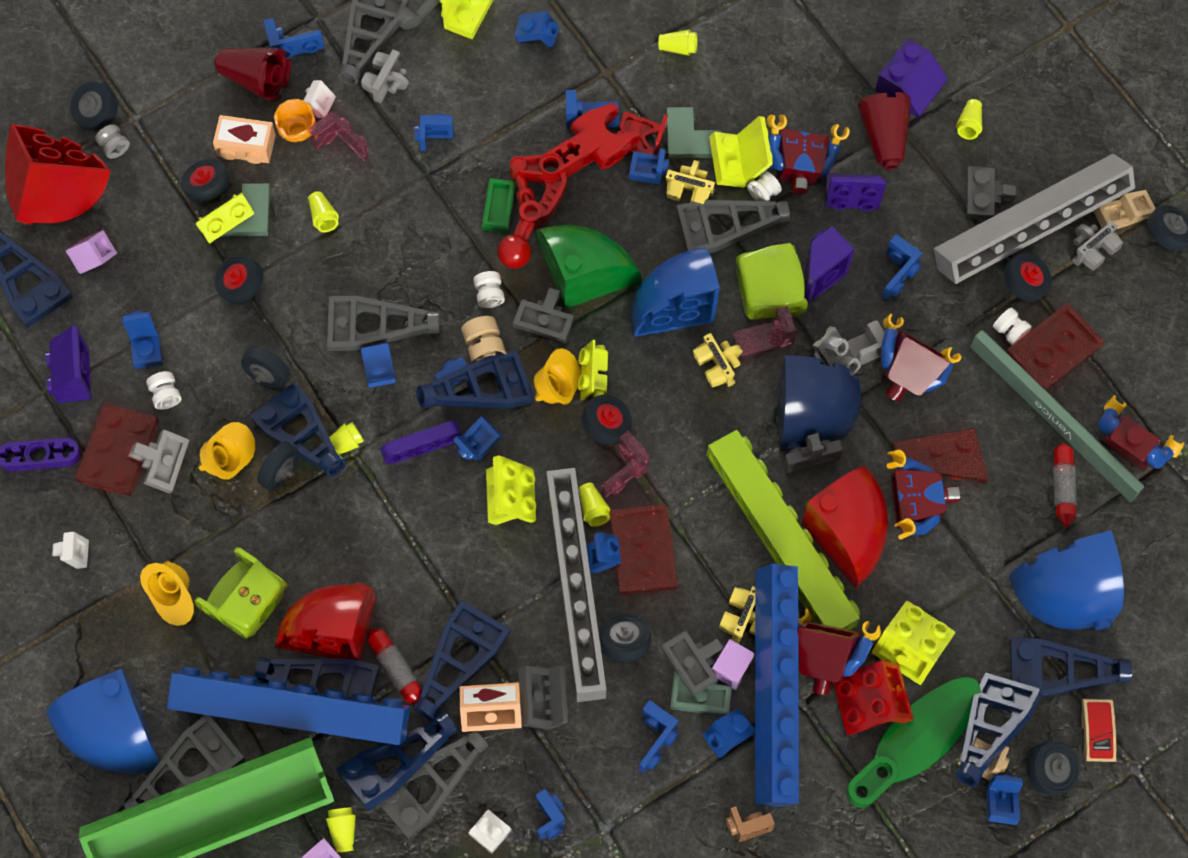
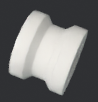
[747,171,782,201]

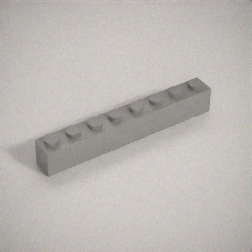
[933,154,1135,284]
[547,468,607,702]

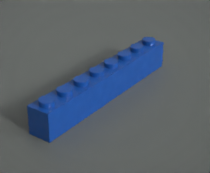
[755,564,799,807]
[167,667,410,745]

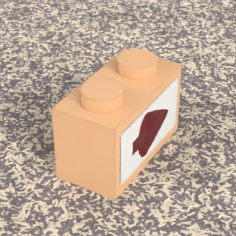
[213,115,276,164]
[460,683,522,732]

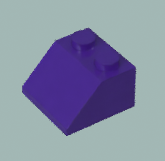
[875,38,948,118]
[804,226,855,304]
[46,326,92,403]

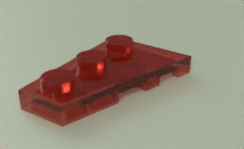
[892,428,989,484]

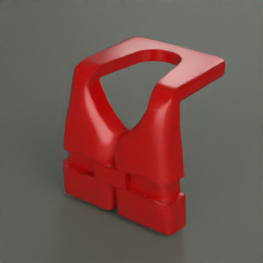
[617,111,668,155]

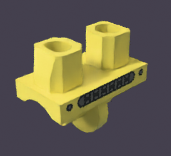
[666,160,715,204]
[693,333,742,388]
[719,586,755,644]

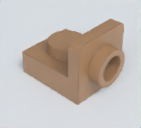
[726,806,775,842]

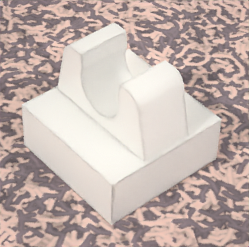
[302,80,336,118]
[52,532,89,569]
[469,810,511,854]

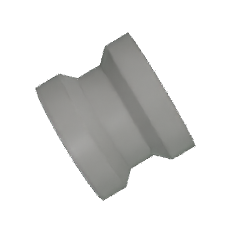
[95,124,130,159]

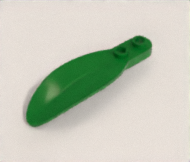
[846,677,980,808]

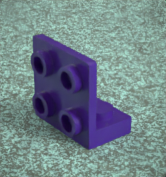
[825,173,886,211]

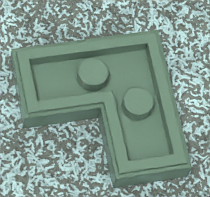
[666,107,721,159]
[214,183,270,237]
[670,669,732,716]

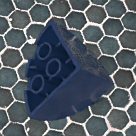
[777,355,862,453]

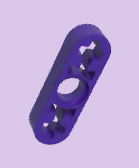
[380,421,462,464]
[0,438,81,472]

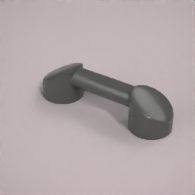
[396,0,440,30]

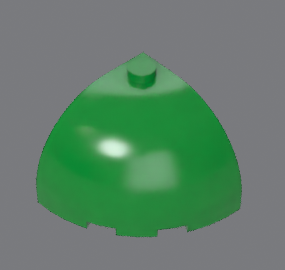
[536,225,642,309]

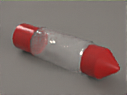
[1053,442,1077,527]
[367,628,423,705]

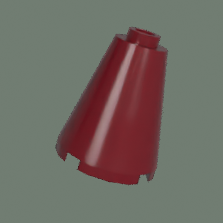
[214,48,291,101]
[857,92,911,170]

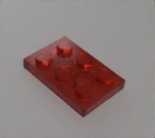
[1006,303,1105,391]
[75,402,159,496]
[610,504,678,595]

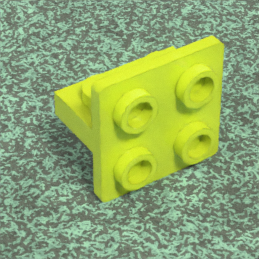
[486,455,536,525]

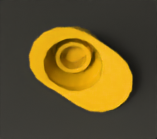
[534,348,581,405]
[198,422,256,479]
[140,561,194,626]

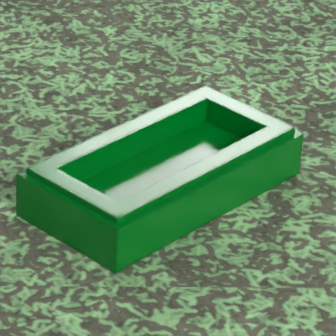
[482,178,516,233]

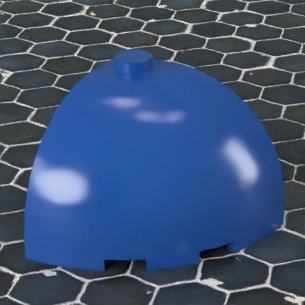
[631,247,720,337]
[1010,530,1124,630]
[46,669,161,775]

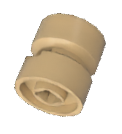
[461,316,506,363]

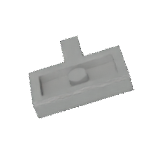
[129,430,189,494]

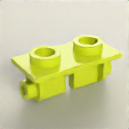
[195,193,255,244]
[578,340,608,401]

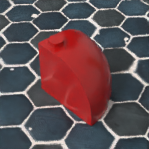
[5,124,110,224]
[801,466,888,589]
[274,583,376,661]

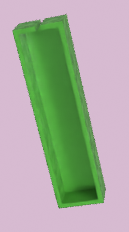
[79,737,334,858]

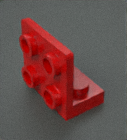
[833,660,914,735]

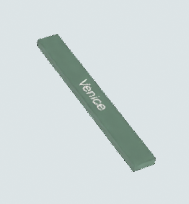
[970,330,1144,503]

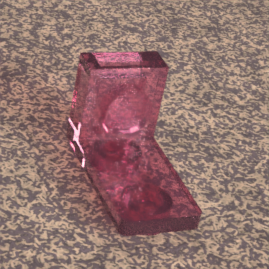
[308,111,369,161]
[733,306,797,358]
[601,430,650,497]

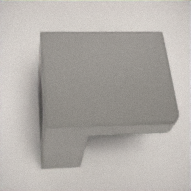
[847,320,884,365]

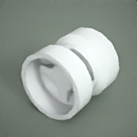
[473,271,505,308]
[993,307,1032,346]
[146,371,182,410]

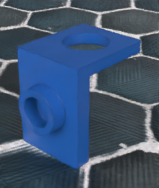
[361,343,396,388]

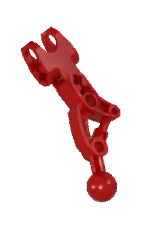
[497,103,640,269]

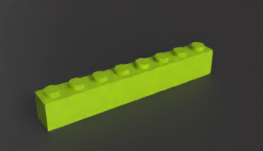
[706,430,860,630]

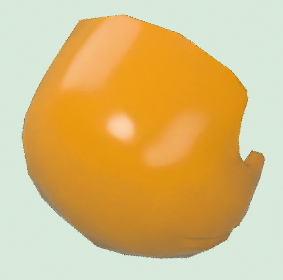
[274,99,316,142]

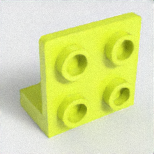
[439,0,493,39]
[709,116,772,188]
[871,601,955,686]

